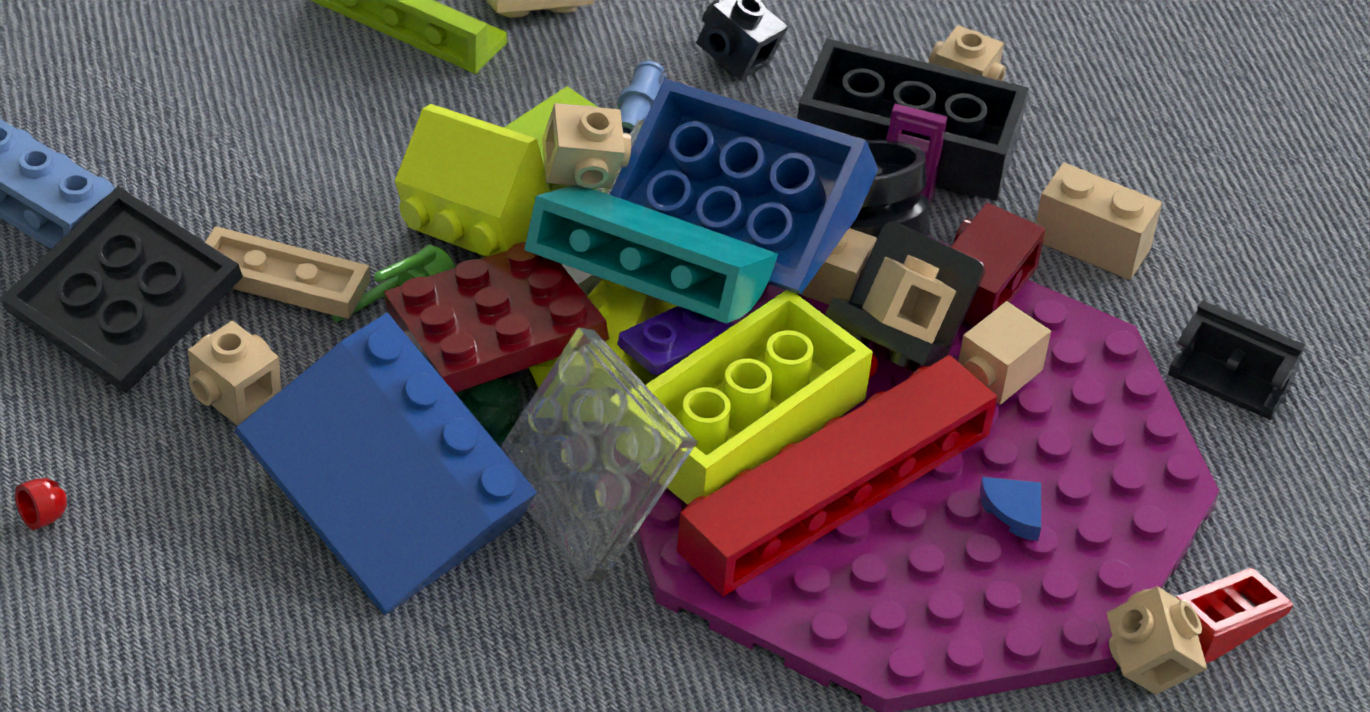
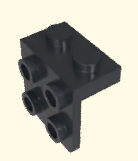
[825,221,985,372]

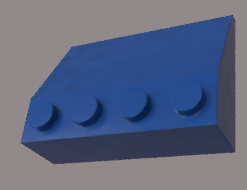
[609,78,878,295]
[235,313,538,616]

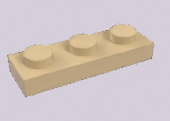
[205,226,370,319]

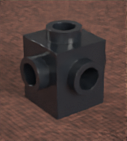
[695,0,788,80]

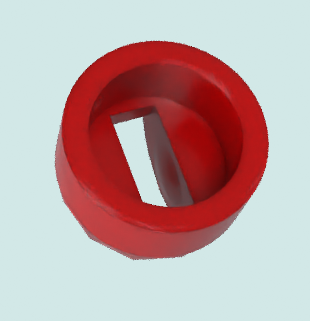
[15,478,67,530]

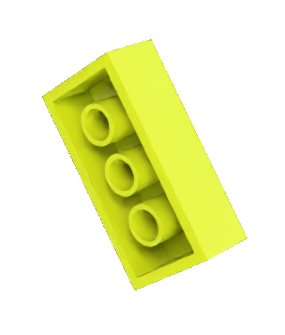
[619,290,873,505]

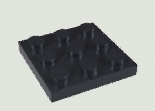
[0,186,243,393]

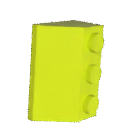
[395,104,550,257]

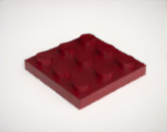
[383,242,609,393]

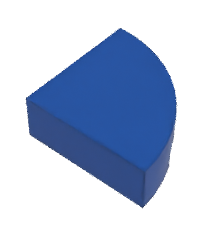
[979,477,1041,541]

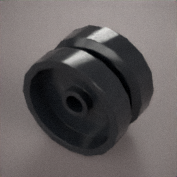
[850,140,930,238]

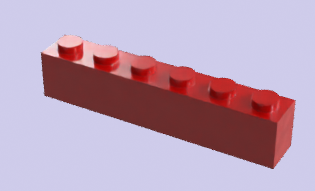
[677,355,997,596]

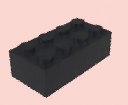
[797,38,1029,201]

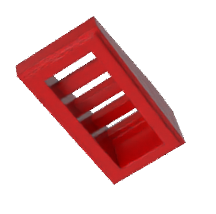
[1176,568,1293,664]

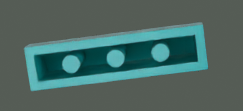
[524,185,778,323]

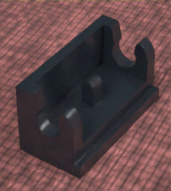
[1168,300,1305,420]

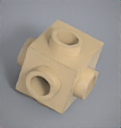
[928,25,1006,81]
[542,103,631,189]
[188,320,281,426]
[1106,586,1207,695]

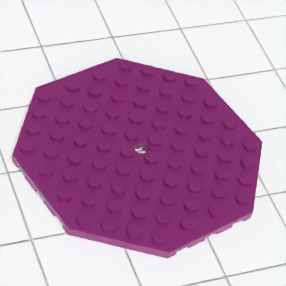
[598,236,1219,712]

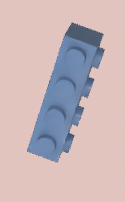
[0,119,115,249]

